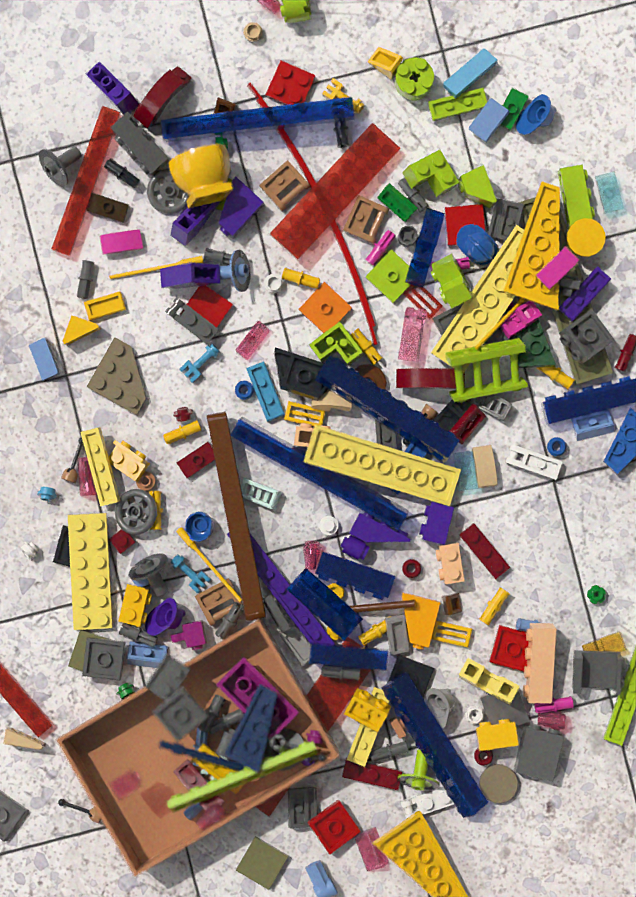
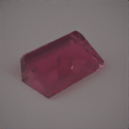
[235,321,270,360]
[77,457,97,496]
[354,827,389,871]

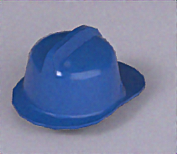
[516,94,557,135]
[456,224,497,265]

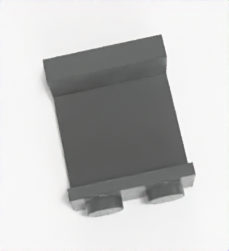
[572,650,625,695]

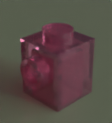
[109,768,142,801]

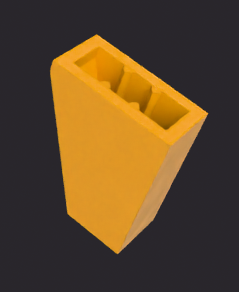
[401,592,440,650]

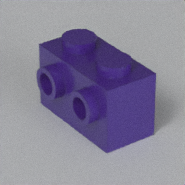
[419,502,454,545]

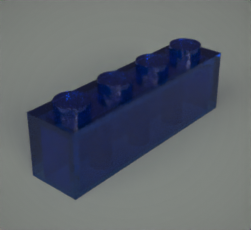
[315,551,396,600]
[287,568,363,641]
[309,642,388,671]

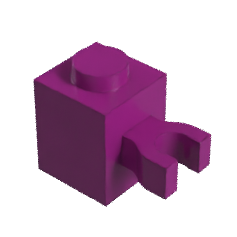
[171,620,207,650]

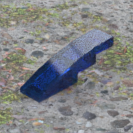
[405,208,445,288]

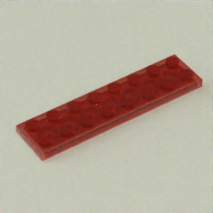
[269,122,401,261]

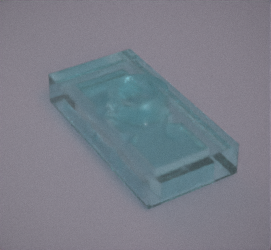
[595,172,624,214]
[453,451,478,491]

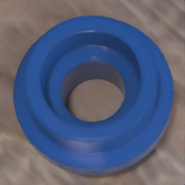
[235,381,254,400]
[547,437,566,456]

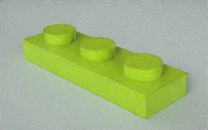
[428,87,487,121]

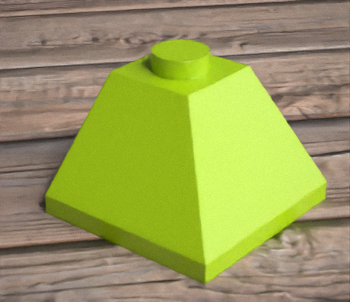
[458,165,497,209]

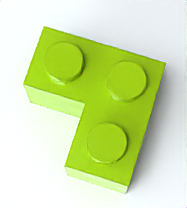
[402,150,459,198]
[430,254,472,309]
[309,322,364,367]

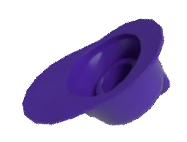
[145,598,186,636]

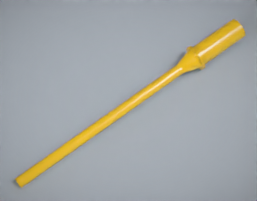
[109,256,204,279]
[475,298,528,349]
[176,527,242,602]

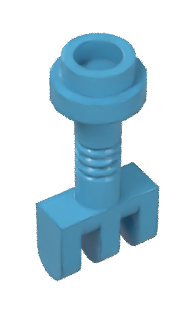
[179,343,220,383]
[170,554,211,593]

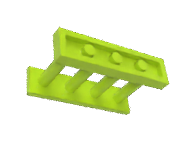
[445,338,528,402]

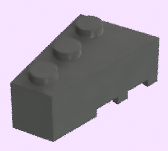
[111,112,170,176]

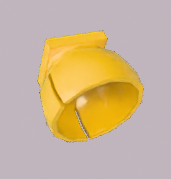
[169,144,233,209]

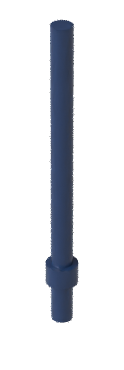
[159,740,265,778]

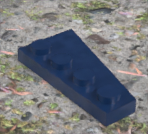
[224,684,278,773]

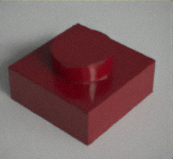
[109,529,136,554]

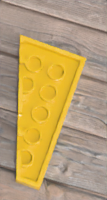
[503,181,560,311]
[372,811,468,897]

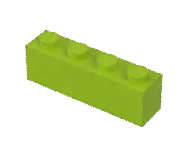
[557,164,595,230]

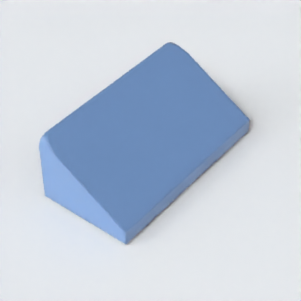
[468,98,510,143]
[29,338,60,381]
[572,409,614,441]
[127,641,168,668]

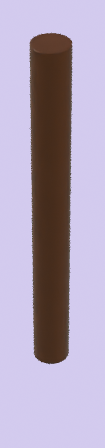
[340,600,416,614]

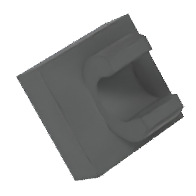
[559,275,581,296]

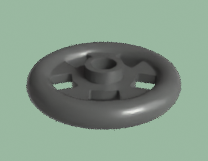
[147,169,189,214]
[115,489,157,535]

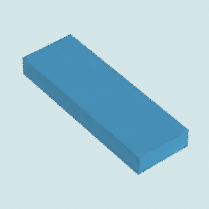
[443,48,497,98]
[246,361,285,422]

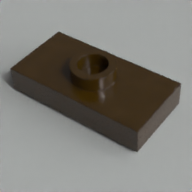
[86,193,129,223]

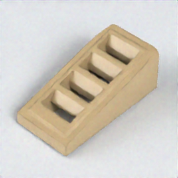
[3,727,45,750]

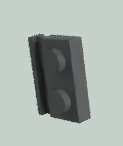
[488,198,524,240]
[263,595,290,632]
[145,653,191,700]
[288,787,317,829]

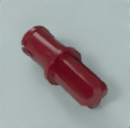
[614,334,636,372]

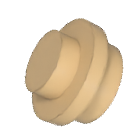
[243,22,263,42]

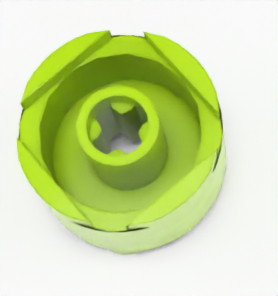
[280,0,312,24]
[395,58,434,101]

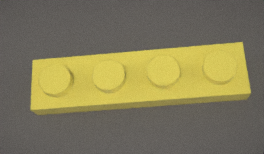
[81,427,120,506]
[347,687,392,767]

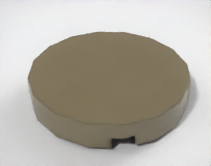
[479,764,518,803]

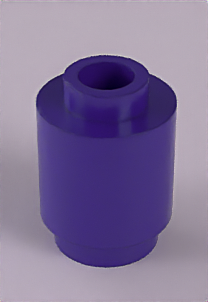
[340,535,370,560]

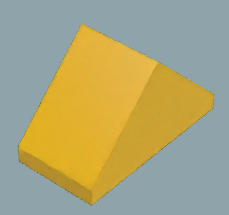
[368,47,404,80]
[63,315,101,346]

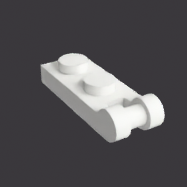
[505,444,562,480]
[400,784,457,819]

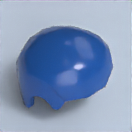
[185,511,214,542]

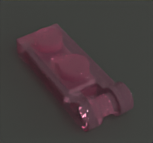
[398,307,427,362]

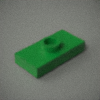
[500,87,529,131]
[377,183,418,223]

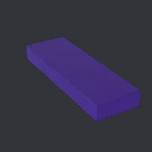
[559,266,611,322]

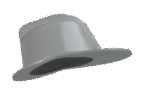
[423,688,455,731]

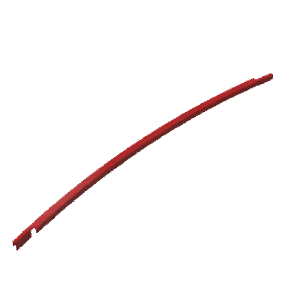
[247,82,377,345]

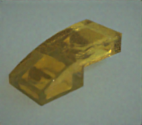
[582,631,627,652]

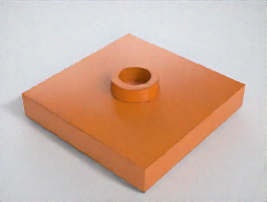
[298,282,352,333]

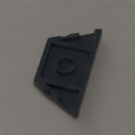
[274,347,345,401]

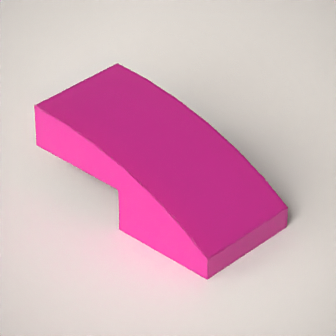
[100,229,143,255]
[536,247,579,289]
[499,301,542,339]

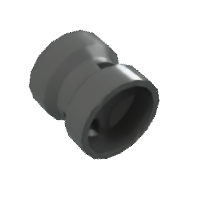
[398,225,418,247]

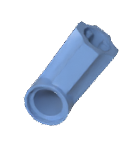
[305,860,338,897]

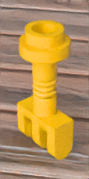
[322,78,364,114]

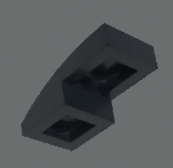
[431,399,472,435]

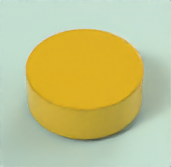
[325,583,344,602]

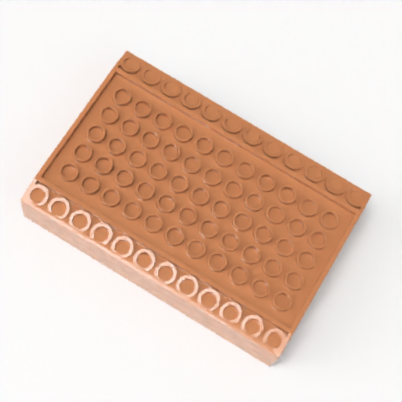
[56,618,339,877]

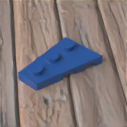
[603,407,636,475]

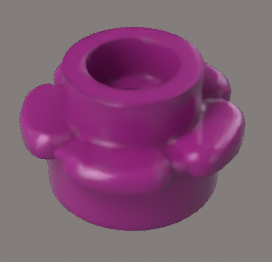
[306,730,323,744]

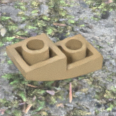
[311,389,353,412]
[472,445,497,488]

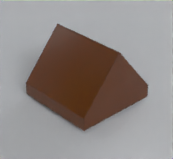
[214,97,237,120]
[442,593,462,615]

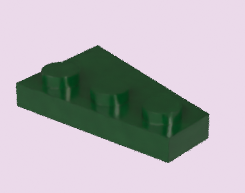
[516,319,556,368]

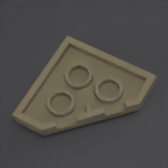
[86,337,146,415]

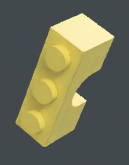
[459,658,520,705]

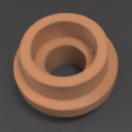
[136,471,155,491]

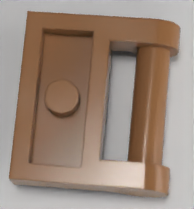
[259,160,311,211]
[343,195,390,244]
[195,578,243,626]

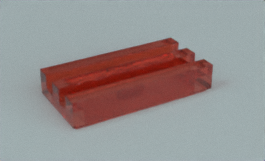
[402,280,443,320]

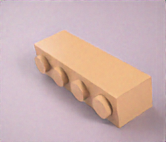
[523,623,556,703]

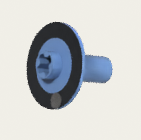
[219,250,250,292]

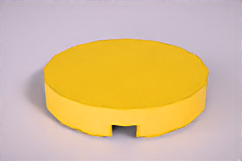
[567,218,606,257]

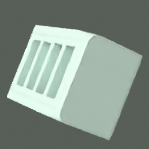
[241,478,282,509]

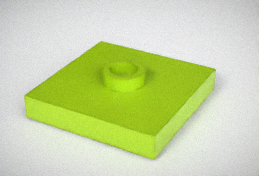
[365,249,419,303]

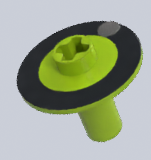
[398,749,440,791]

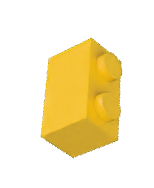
[475,719,519,751]

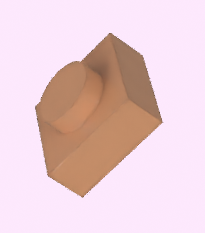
[389,716,407,739]

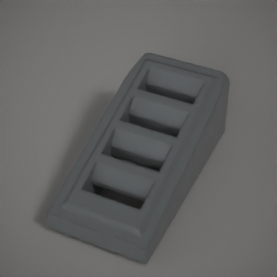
[469,394,512,421]

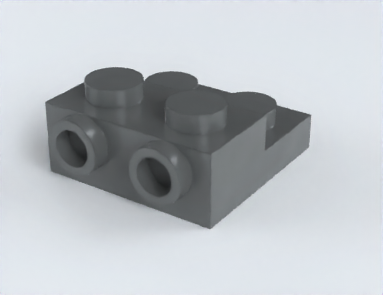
[559,309,615,364]

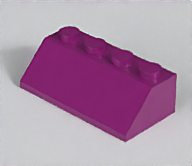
[216,657,299,740]

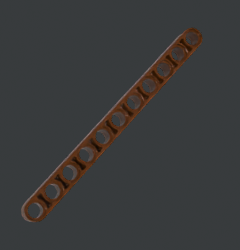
[207,411,266,621]

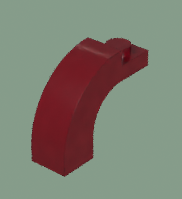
[133,66,192,129]
[396,368,465,389]

